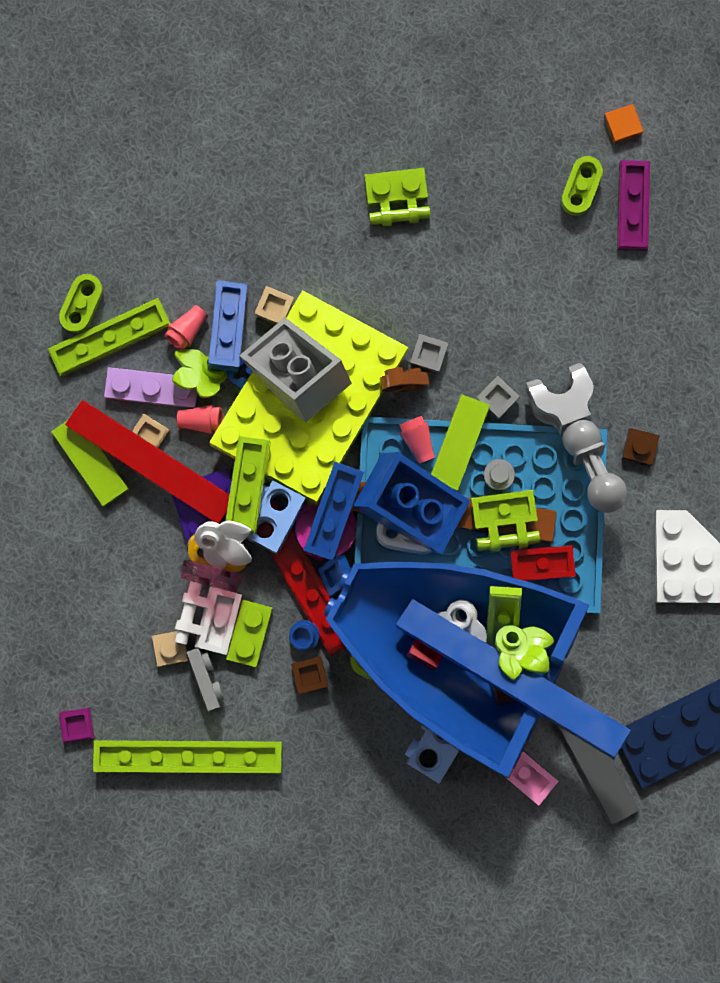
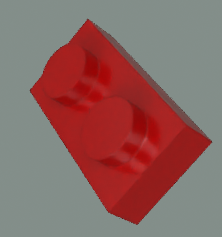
[510,545,576,581]

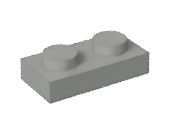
[187,648,225,711]

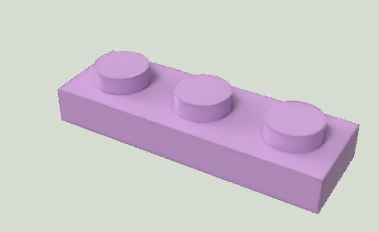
[104,367,198,409]

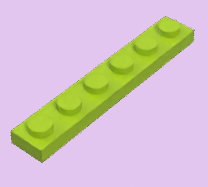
[93,740,282,773]

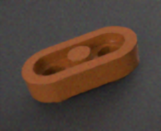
[379,367,430,392]

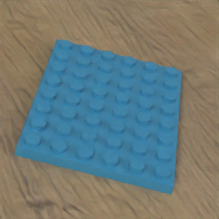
[355,417,608,614]

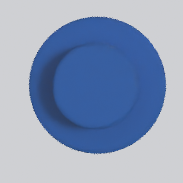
[289,620,320,651]

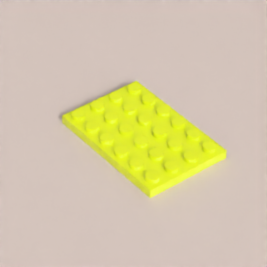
[209,290,408,504]

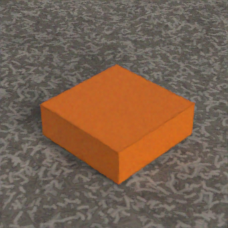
[604,104,643,144]

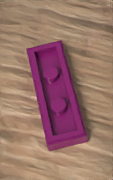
[617,160,650,251]

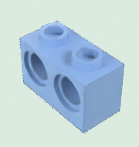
[246,480,306,555]
[404,725,459,783]

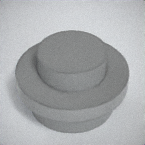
[484,459,515,490]

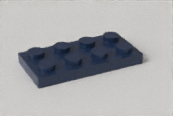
[621,679,720,788]

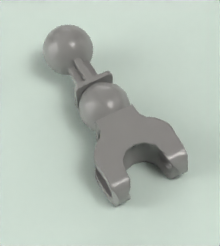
[526,363,627,513]

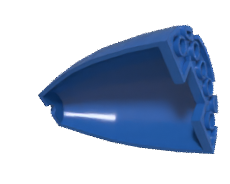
[324,562,589,779]

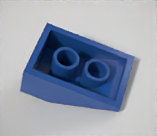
[353,452,470,555]

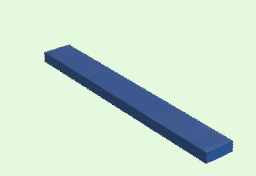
[395,599,631,760]

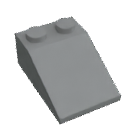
[239,317,352,423]

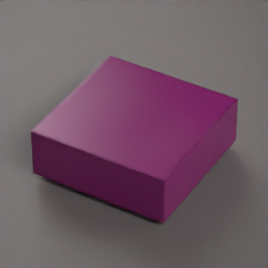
[59,707,95,743]

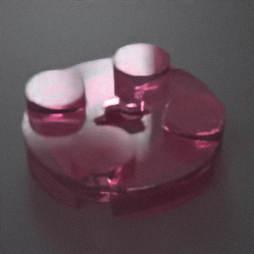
[180,560,244,593]

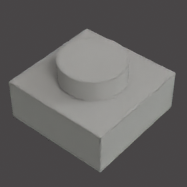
[410,334,448,374]
[476,376,520,420]

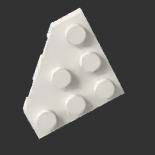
[655,510,720,604]

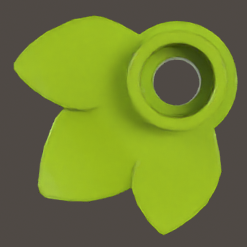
[172,349,227,398]
[495,625,554,680]

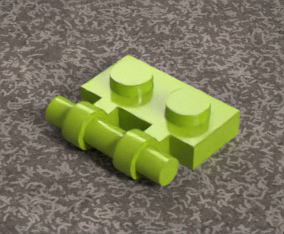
[364,168,430,227]
[471,490,540,553]

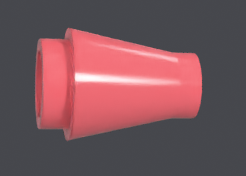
[165,305,208,350]
[177,404,224,435]
[399,416,435,464]

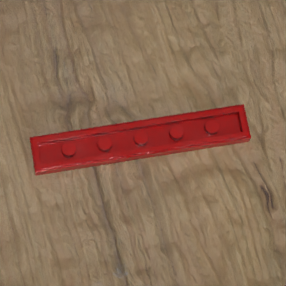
[65,399,230,524]
[257,484,346,657]

